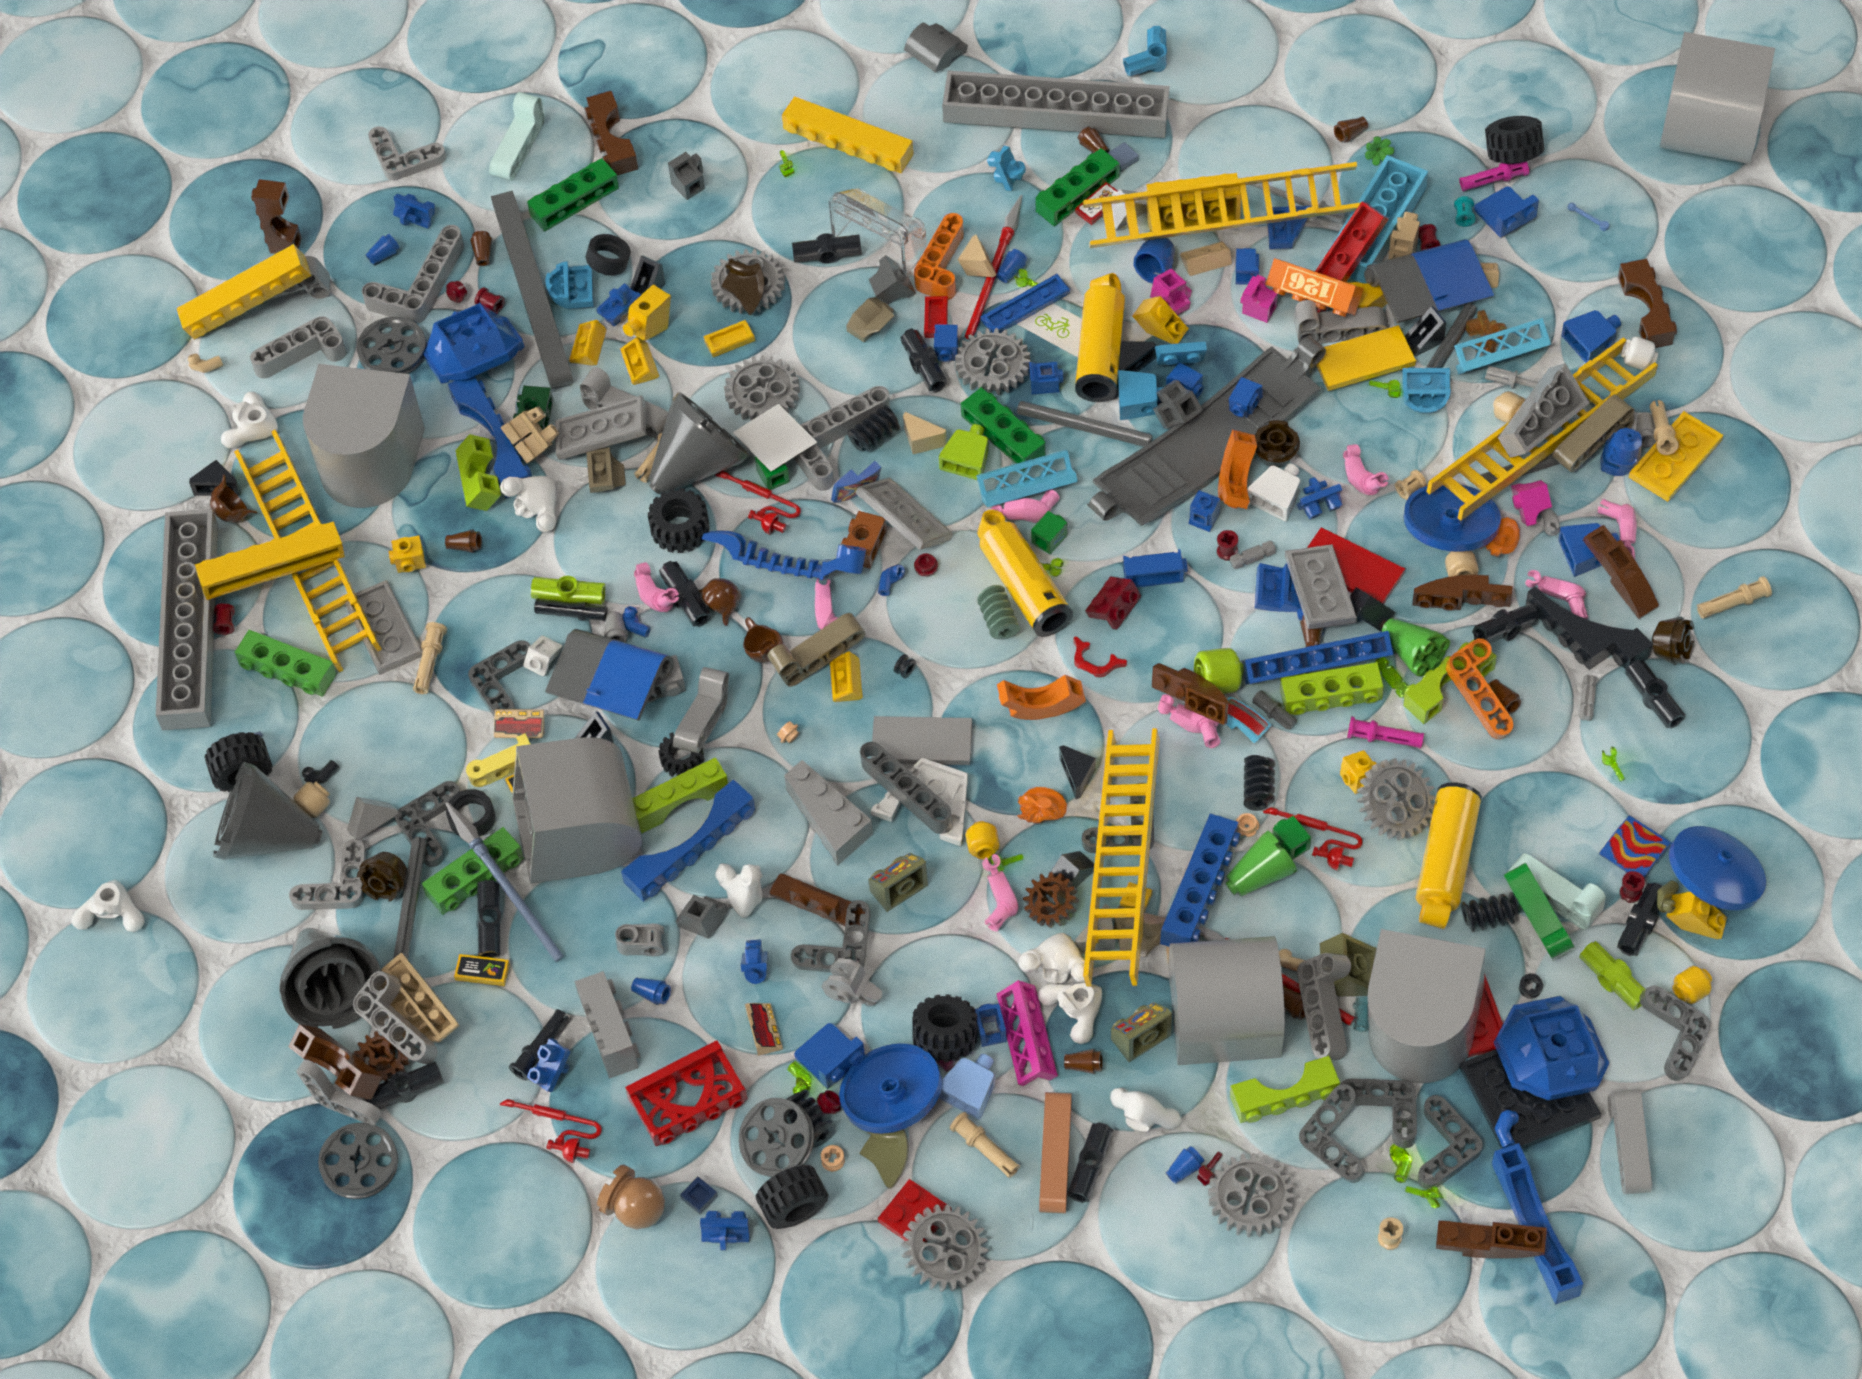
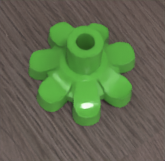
[1365,136,1394,166]

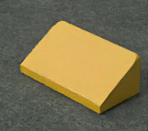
[569,320,606,365]
[620,337,659,385]
[830,651,863,702]

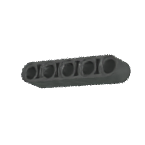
[860,741,952,834]

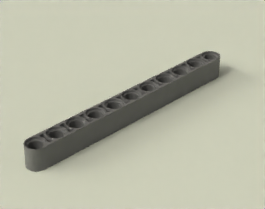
[491,190,574,389]

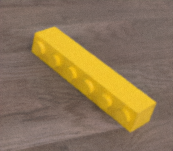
[782,96,914,174]
[176,244,312,340]
[195,521,345,600]

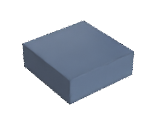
[1108,142,1139,171]

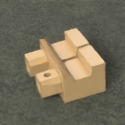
[1388,212,1420,259]
[500,406,559,463]

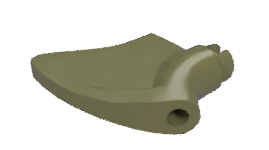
[859,1129,909,1189]

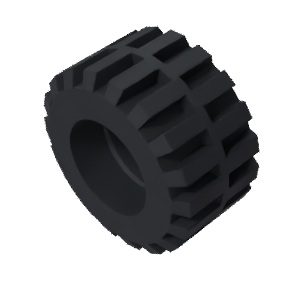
[1485,116,1545,164]
[648,488,710,553]
[204,732,273,792]
[912,994,977,1062]
[755,1165,829,1229]

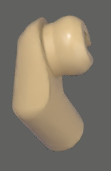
[187,353,223,373]
[1279,949,1305,971]

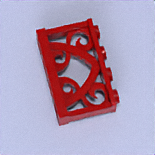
[625,1040,748,1147]

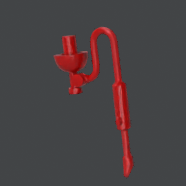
[715,471,801,535]
[1263,807,1363,871]
[500,1099,602,1164]

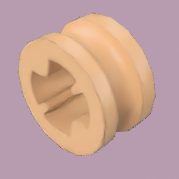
[821,1145,845,1172]

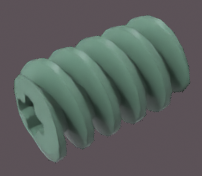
[977,585,1020,640]

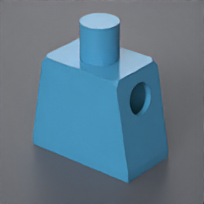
[1118,370,1164,420]

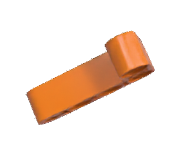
[914,213,964,300]
[1446,639,1513,739]

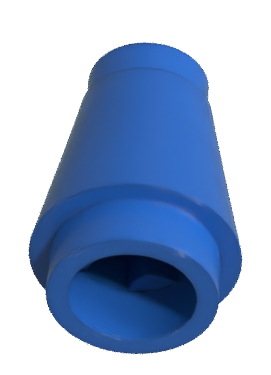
[365,233,400,265]
[996,249,1027,283]
[631,977,671,1005]
[1165,1146,1205,1184]

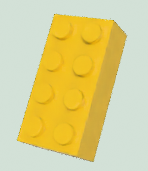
[1146,173,1241,232]

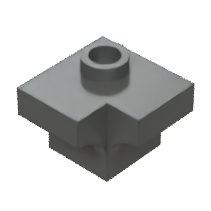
[668,152,705,200]
[869,255,916,304]
[1153,380,1203,429]
[675,895,728,939]

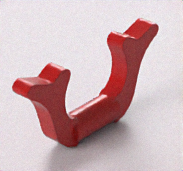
[1073,636,1127,678]

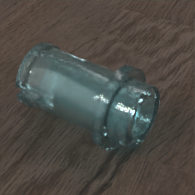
[1353,997,1369,1032]

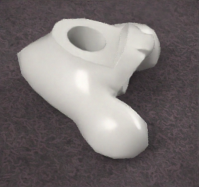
[221,392,278,448]
[500,476,556,533]
[715,863,762,918]
[72,880,145,932]
[1018,933,1085,984]
[1038,983,1102,1044]
[1110,1088,1182,1134]

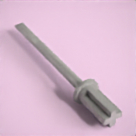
[1246,176,1348,225]
[1485,366,1594,404]

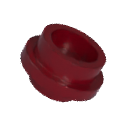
[446,281,467,303]
[914,553,938,577]
[817,1090,841,1114]

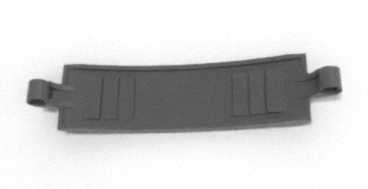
[1087,336,1326,526]

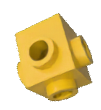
[388,535,426,573]
[1340,750,1377,794]

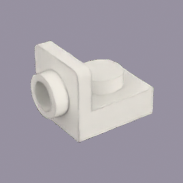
[524,635,563,676]

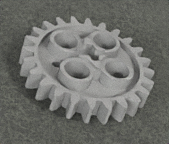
[711,249,785,314]
[955,328,1030,395]
[724,355,800,421]
[1357,758,1436,840]
[1208,1153,1294,1237]
[901,1204,988,1292]

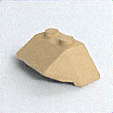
[381,953,460,1043]

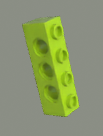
[1280,662,1384,715]

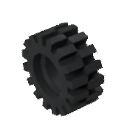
[658,732,704,777]

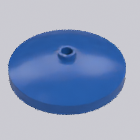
[1403,484,1501,552]
[1669,826,1766,910]
[839,1043,942,1134]

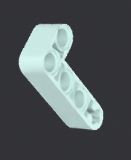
[489,92,545,181]
[1507,853,1606,930]

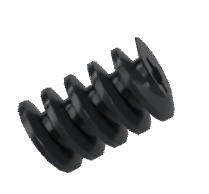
[848,405,900,452]
[1243,755,1275,811]
[1461,892,1518,932]
[787,1090,833,1148]

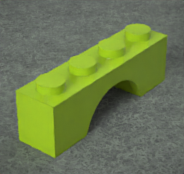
[1403,639,1497,724]
[632,757,728,834]
[1230,1056,1340,1123]

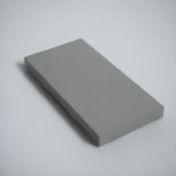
[555,396,646,460]
[856,478,953,550]
[1285,545,1357,629]
[344,580,423,675]
[871,716,972,765]

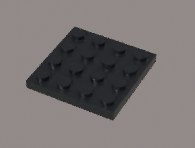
[1459,1044,1601,1149]

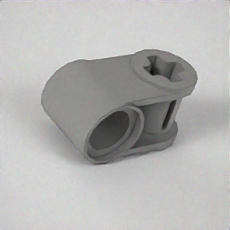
[615,923,664,956]

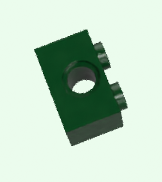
[513,385,554,437]

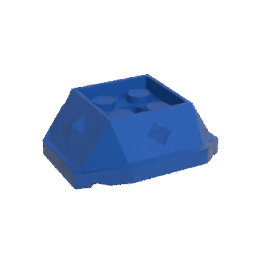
[423,303,525,384]
[1494,996,1609,1100]

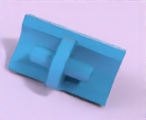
[987,146,1026,191]

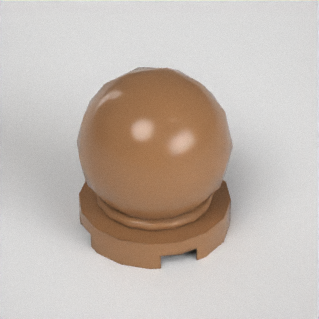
[597,1164,665,1230]

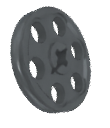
[357,317,427,374]
[739,1098,814,1177]
[318,1123,398,1199]

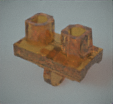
[1466,310,1507,353]

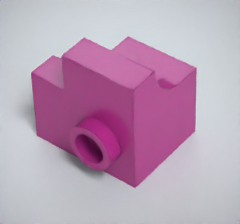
[1150,268,1192,315]
[1240,275,1278,323]
[1511,480,1552,526]

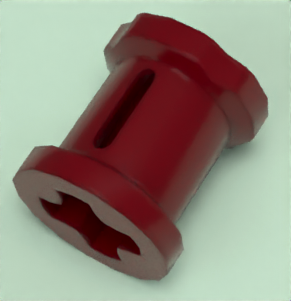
[1418,224,1441,251]
[474,287,505,314]
[1216,530,1239,561]
[213,603,235,635]
[1619,871,1645,903]

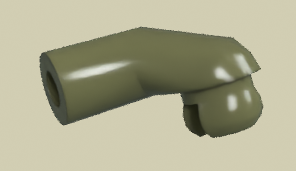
[1657,880,1679,913]

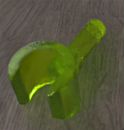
[779,150,795,177]
[1014,269,1039,287]
[1369,379,1401,398]
[1041,558,1064,577]
[1602,746,1625,782]
[988,854,1024,871]
[1405,1186,1444,1208]

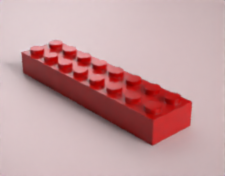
[1306,201,1389,313]

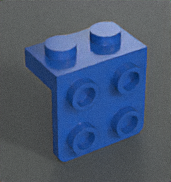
[1474,186,1539,238]
[794,1023,865,1089]

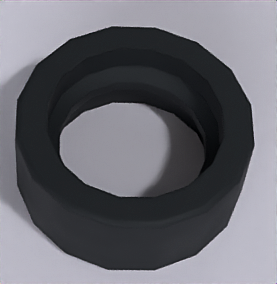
[585,234,631,276]
[446,789,495,837]

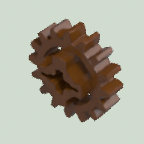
[1023,872,1079,928]
[353,1031,410,1082]

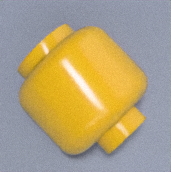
[965,821,1000,860]
[1672,966,1712,1004]

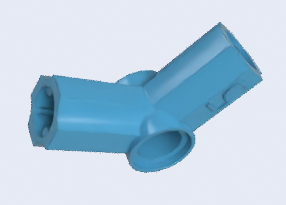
[1123,26,1167,77]

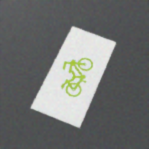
[1017,303,1082,357]

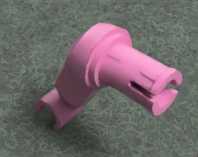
[1343,444,1389,495]
[991,490,1060,523]
[1598,499,1637,559]
[634,562,679,612]
[1525,570,1588,619]
[815,578,838,630]
[1158,694,1220,748]
[982,854,1019,932]

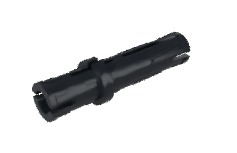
[534,598,608,622]

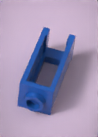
[1123,549,1188,588]

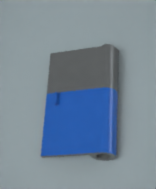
[1364,239,1494,324]
[545,629,674,721]

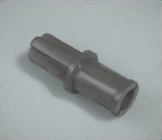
[1252,690,1297,730]

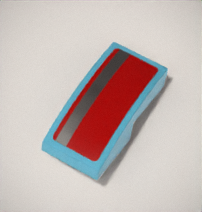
[1226,697,1271,743]

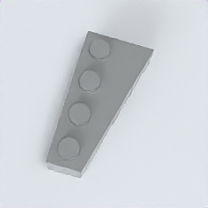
[1498,363,1589,457]
[784,760,873,866]
[574,971,640,1079]

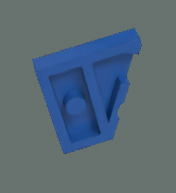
[1266,206,1310,249]

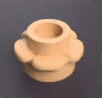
[777,721,799,744]
[1236,813,1259,837]

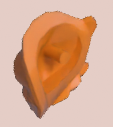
[1480,517,1520,557]
[1017,787,1067,823]

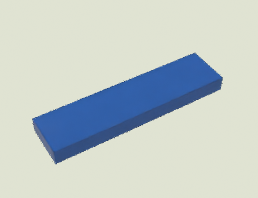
[981,273,1070,333]

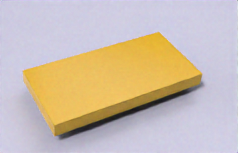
[1316,325,1416,391]

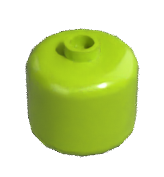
[1193,648,1244,694]

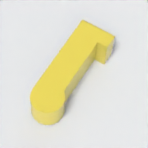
[466,734,530,787]

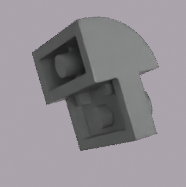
[904,22,968,73]

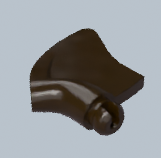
[721,258,765,315]

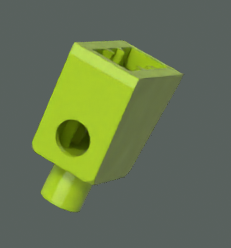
[938,424,989,480]

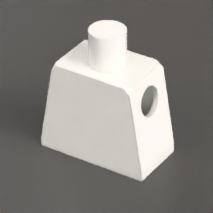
[1247,463,1301,522]

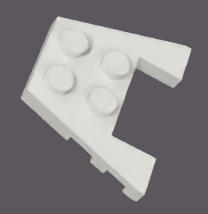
[871,758,968,846]

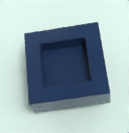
[680,1176,718,1214]

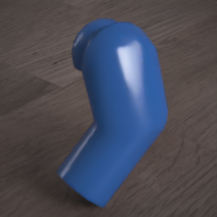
[878,564,905,596]
[622,606,650,638]

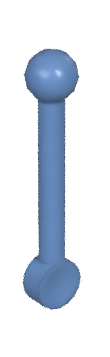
[1568,202,1609,231]

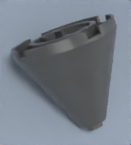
[648,392,749,495]
[213,762,322,860]
[279,928,381,1029]

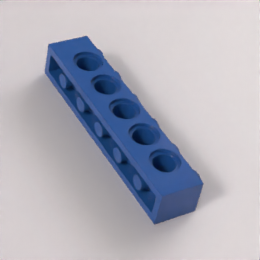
[1241,631,1393,684]
[1160,813,1241,947]

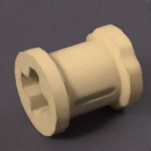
[1395,470,1427,500]
[1378,1217,1403,1250]

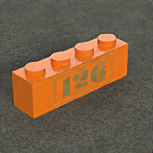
[1265,258,1364,317]

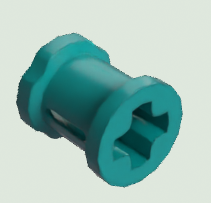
[1454,196,1476,227]

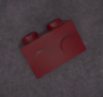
[1085,576,1141,630]

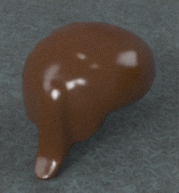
[210,474,257,523]
[698,578,742,626]
[743,617,784,663]

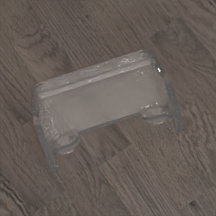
[828,188,927,275]

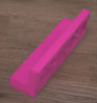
[996,980,1058,1086]

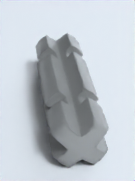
[1230,541,1276,569]
[1579,675,1597,721]

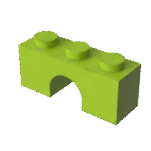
[455,434,501,511]

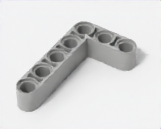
[362,225,464,324]
[793,386,890,491]

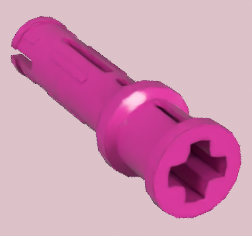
[1459,161,1529,192]
[1347,716,1424,749]

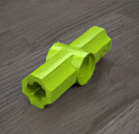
[531,575,606,605]
[1579,941,1645,1011]

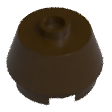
[1255,420,1300,468]
[1652,616,1695,665]
[357,852,407,902]

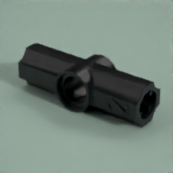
[792,233,862,264]
[900,328,947,393]
[659,561,711,627]
[1472,605,1539,643]
[1625,660,1685,729]
[476,880,501,958]
[1617,882,1662,956]
[365,1061,444,1109]
[1067,1122,1114,1203]

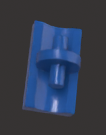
[393,193,435,229]
[596,283,641,326]
[1296,477,1343,520]
[741,939,768,984]
[527,1038,571,1092]
[700,1211,750,1251]

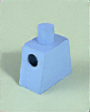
[939,1054,995,1120]

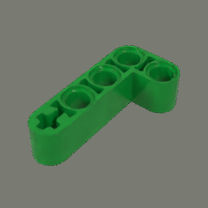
[1504,862,1576,961]

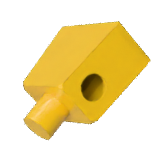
[623,285,671,341]

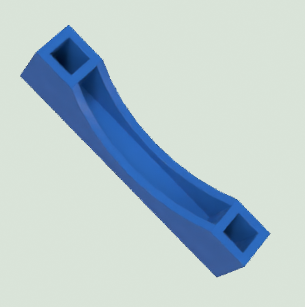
[448,376,532,499]
[621,779,755,902]
[1492,1143,1583,1305]

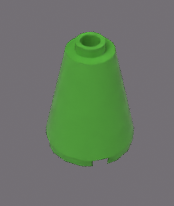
[1225,830,1297,896]

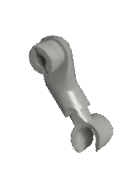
[1539,508,1560,536]

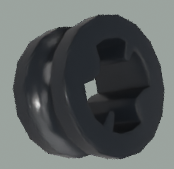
[893,654,916,679]
[1519,973,1543,999]

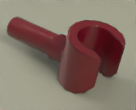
[1197,1152,1222,1186]

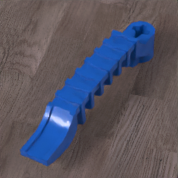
[702,530,866,580]

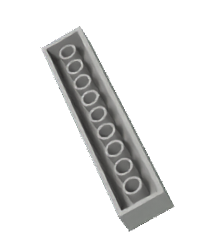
[942,70,1170,138]
[156,509,218,730]

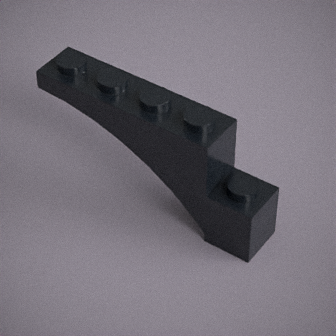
[1526,586,1653,670]

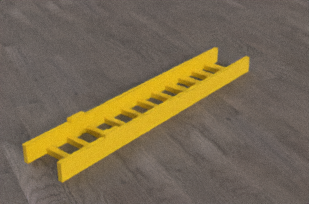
[1083,162,1361,248]
[1426,337,1658,521]
[234,430,382,672]
[1083,728,1160,987]

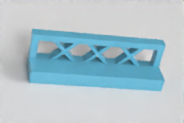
[1454,318,1551,375]
[976,450,1078,507]

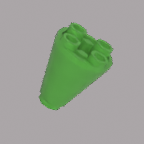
[1382,618,1450,677]

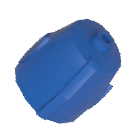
[1133,238,1175,284]
[1600,428,1642,476]

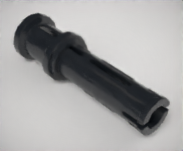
[509,1009,569,1081]

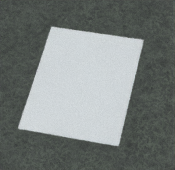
[733,404,817,471]

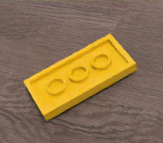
[1628,411,1723,502]

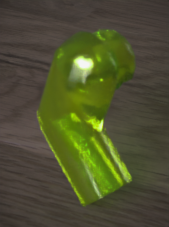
[787,1061,812,1094]
[1389,1144,1412,1183]

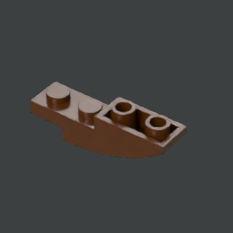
[1583,525,1659,619]
[1412,575,1513,611]
[1152,663,1229,725]
[1436,1220,1547,1259]

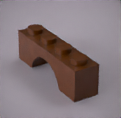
[584,90,638,176]
[251,179,302,254]
[1618,258,1677,348]
[288,1024,383,1099]

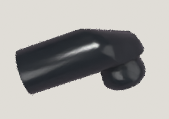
[302,760,339,784]

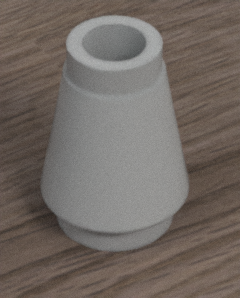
[1635,412,1656,448]
[604,611,628,643]

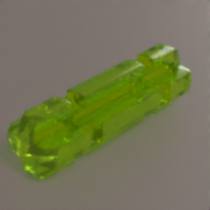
[1375,657,1409,698]

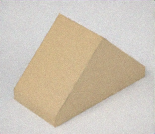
[958,234,996,277]
[903,412,947,454]

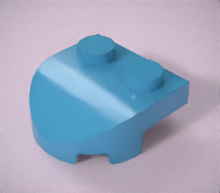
[545,261,594,309]
[1155,341,1207,366]
[1402,368,1451,413]

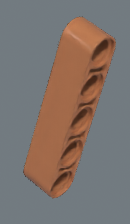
[1039,1092,1072,1214]

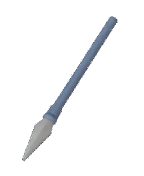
[446,802,564,962]

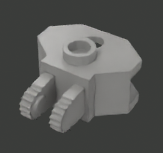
[821,958,883,1007]

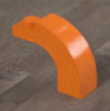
[1218,429,1257,509]
[997,675,1086,720]

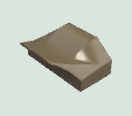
[846,297,895,343]
[586,447,626,493]
[1113,906,1166,957]

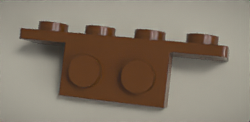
[769,873,865,926]

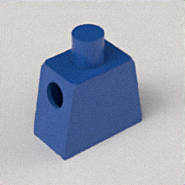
[1561,310,1621,363]
[1558,523,1620,577]

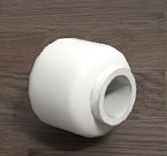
[1621,337,1658,370]

